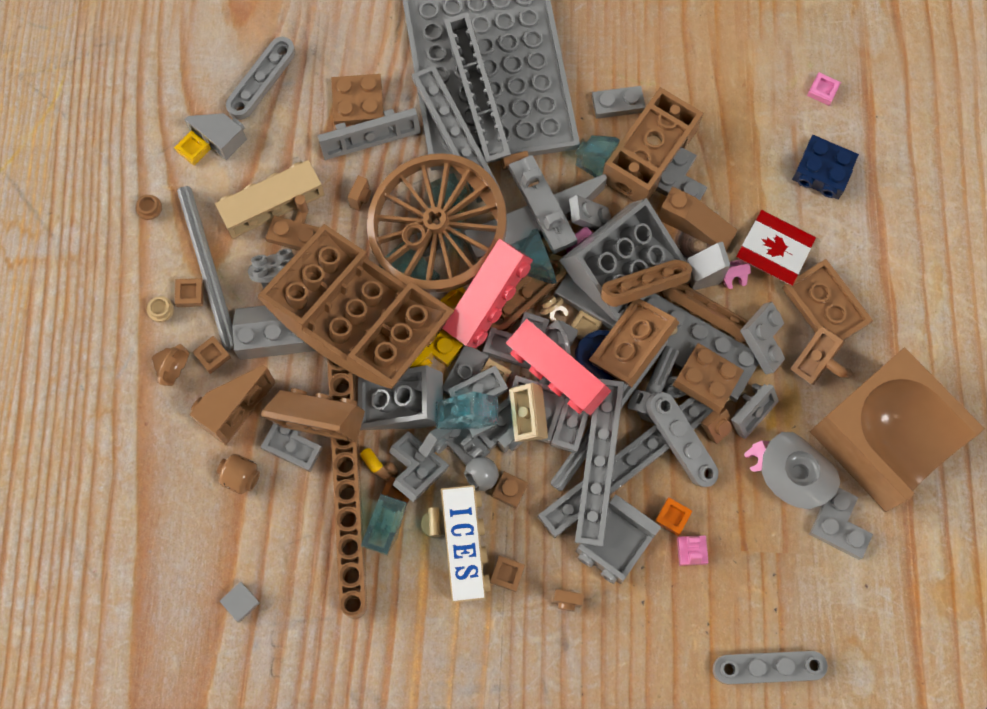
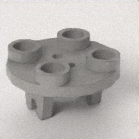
[248,249,294,289]

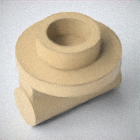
[421,507,445,538]

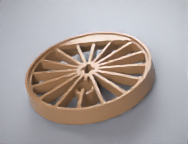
[367,153,507,292]

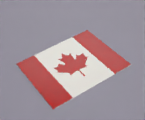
[736,210,816,286]

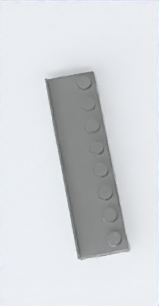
[554,273,759,402]

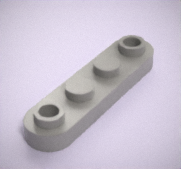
[226,37,295,120]
[646,392,718,487]
[713,651,828,685]

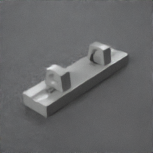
[317,108,421,160]
[509,155,577,254]

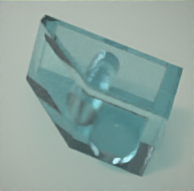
[575,135,620,178]
[436,391,498,429]

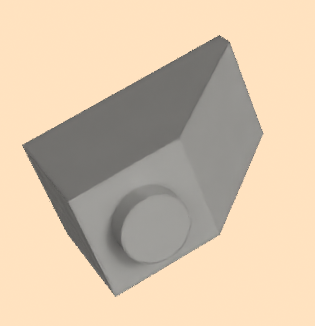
[184,113,247,160]
[687,242,731,290]

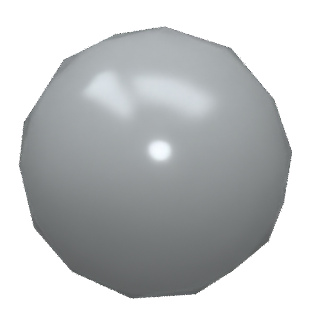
[464,457,499,491]

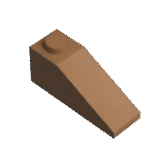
[658,186,737,252]

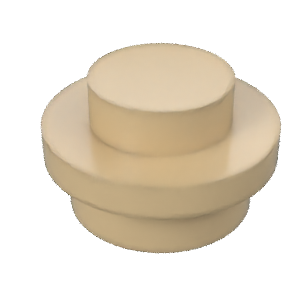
[147,296,174,322]

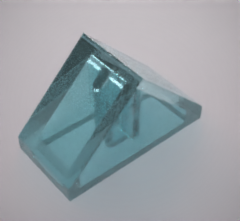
[520,228,557,284]
[361,494,407,556]

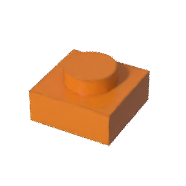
[655,497,692,536]

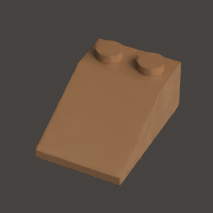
[189,365,276,445]

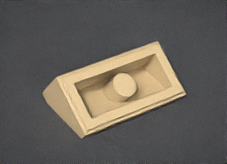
[509,383,548,442]

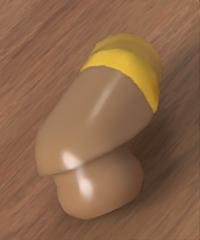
[360,448,398,480]

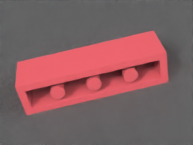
[442,239,533,349]
[506,319,611,416]

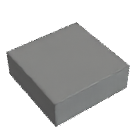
[220,582,260,622]

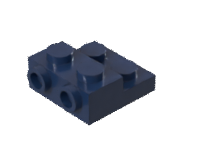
[792,134,859,200]

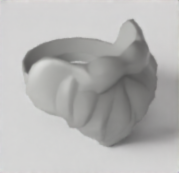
[545,320,578,355]

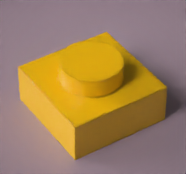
[428,329,463,367]
[409,346,433,368]

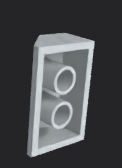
[232,305,316,360]

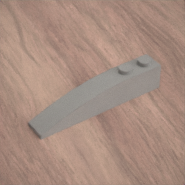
[444,12,511,163]
[464,174,607,264]

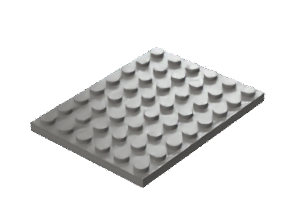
[402,0,580,171]

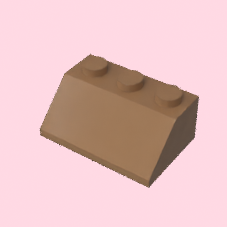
[261,388,365,443]

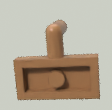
[266,195,320,250]
[791,326,852,385]

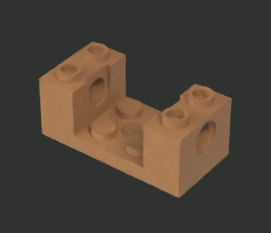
[603,87,704,202]

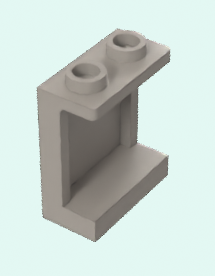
[575,494,661,584]

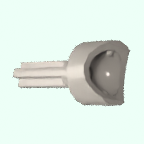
[628,346,679,423]

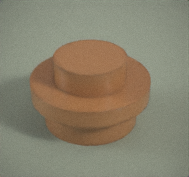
[136,195,162,220]

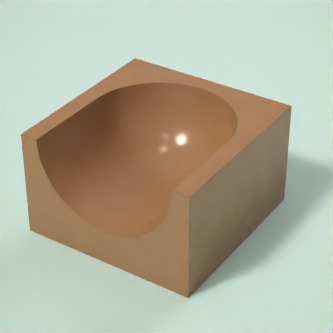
[809,347,985,512]

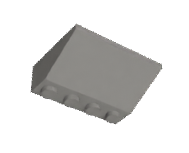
[560,198,687,322]

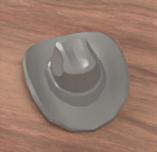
[762,432,840,509]

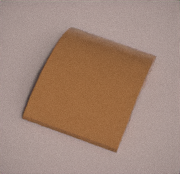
[258,224,454,389]

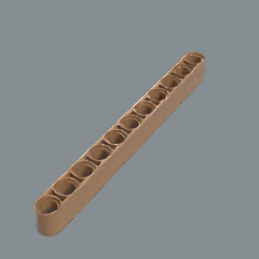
[327,359,367,619]

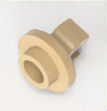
[539,296,568,323]

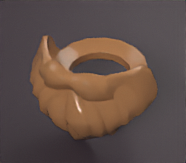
[152,344,190,386]

